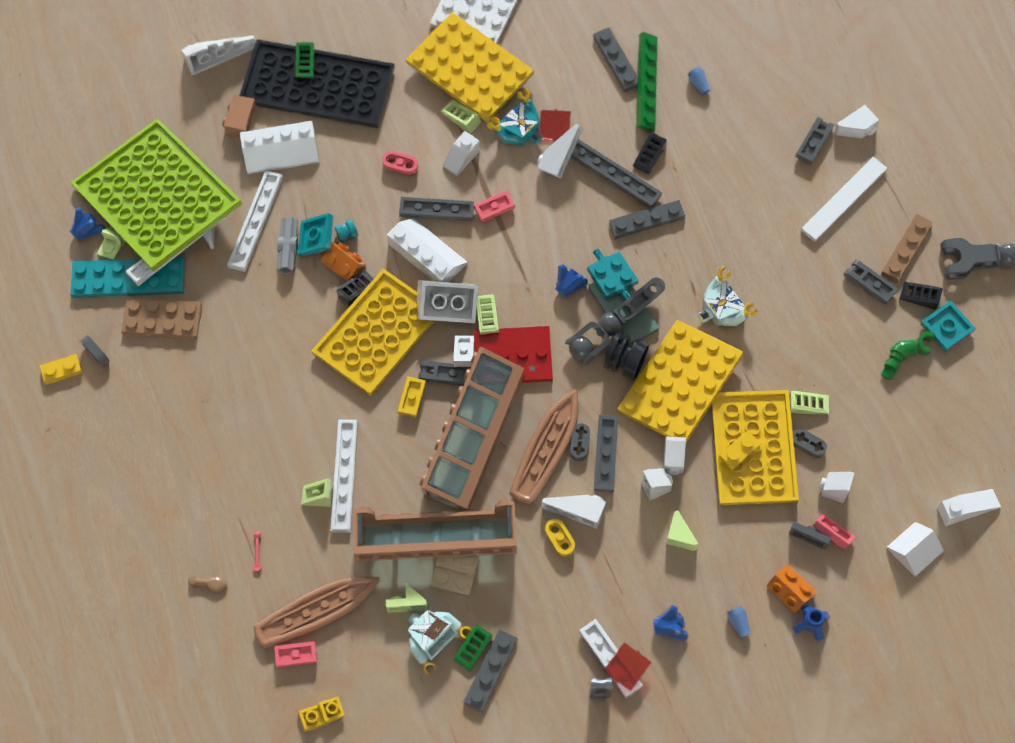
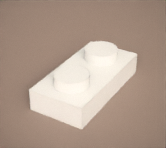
[454,336,474,367]

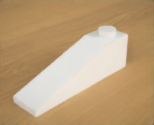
[181,36,256,76]

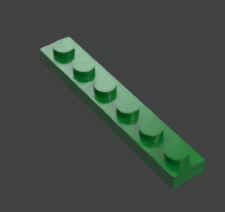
[636,32,658,133]

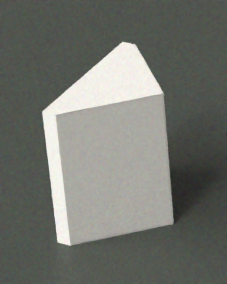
[887,522,944,577]

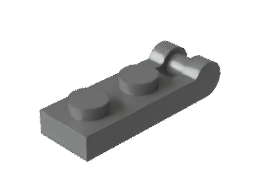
[795,117,835,165]
[844,260,898,305]
[418,360,471,386]
[590,678,612,701]

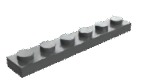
[571,139,662,208]

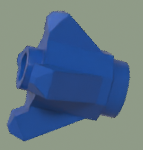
[70,208,106,241]
[555,264,588,297]
[653,605,688,641]
[793,605,830,641]

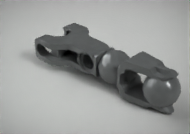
[940,238,1015,280]
[565,277,665,365]

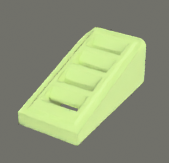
[441,99,481,134]
[476,294,499,335]
[789,391,829,415]

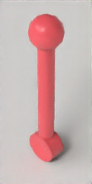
[253,531,261,572]

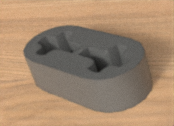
[80,335,110,367]
[570,423,590,461]
[793,429,827,458]

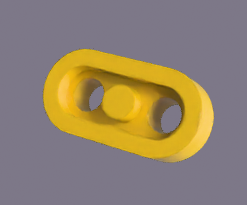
[545,519,575,557]

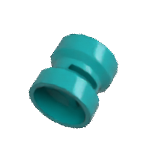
[334,219,358,242]

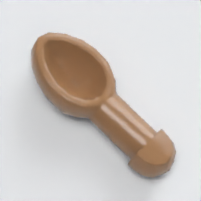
[188,576,227,592]

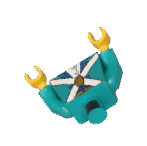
[487,88,543,146]

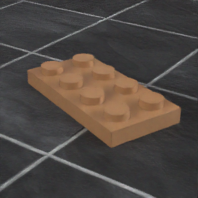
[121,297,202,339]

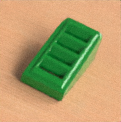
[295,42,315,78]
[453,624,493,671]

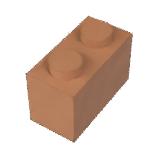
[222,95,257,138]

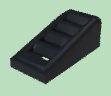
[633,132,667,174]
[336,270,374,307]
[899,281,943,310]

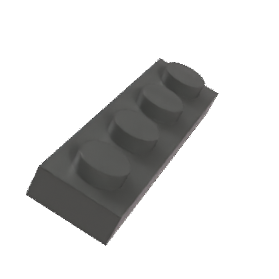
[593,27,638,92]
[399,197,474,221]
[609,200,685,239]
[594,415,618,492]
[463,629,518,712]

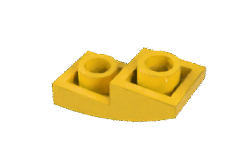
[298,697,345,732]

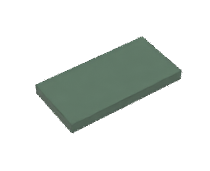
[588,282,659,345]

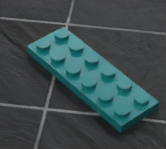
[70,257,185,298]

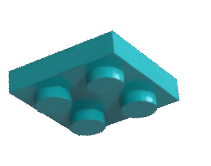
[297,213,334,257]
[920,300,976,352]

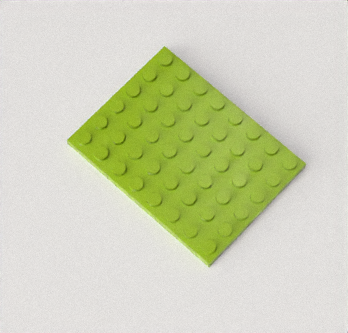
[70,118,242,272]

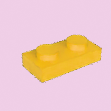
[40,354,83,385]
[397,376,426,418]
[719,430,761,471]

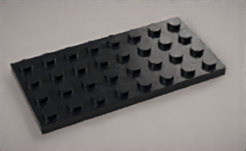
[239,39,395,128]

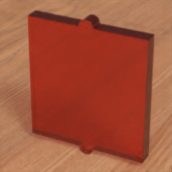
[539,109,571,141]
[603,643,652,691]

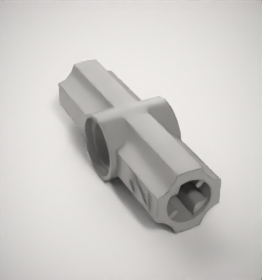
[277,217,298,274]

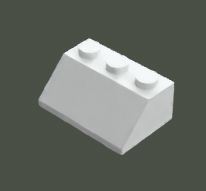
[417,280,478,323]

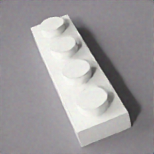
[579,619,643,698]

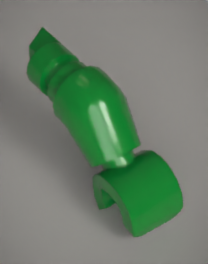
[880,331,936,380]

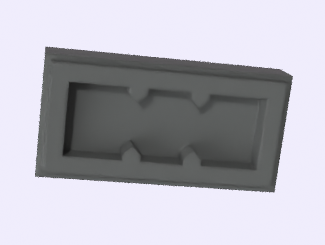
[789,522,831,550]

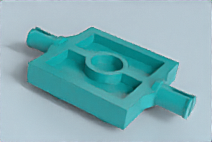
[587,248,639,301]

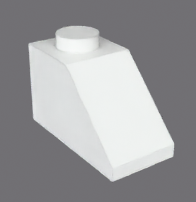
[834,105,879,138]
[443,131,480,176]
[663,437,686,475]
[641,468,673,501]
[819,472,854,503]

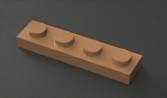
[881,214,933,283]

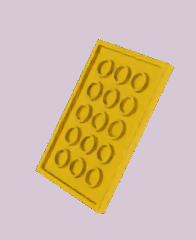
[406,12,534,123]
[311,268,435,396]
[617,320,743,443]
[711,390,799,505]

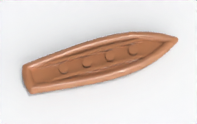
[509,390,579,504]
[254,576,380,648]

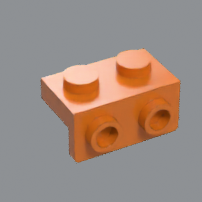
[320,242,366,282]
[767,564,817,613]

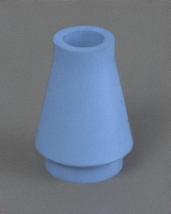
[688,67,711,95]
[727,606,751,638]

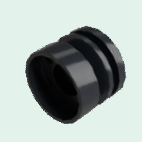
[604,331,650,380]

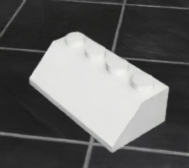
[240,121,319,175]
[387,218,468,283]

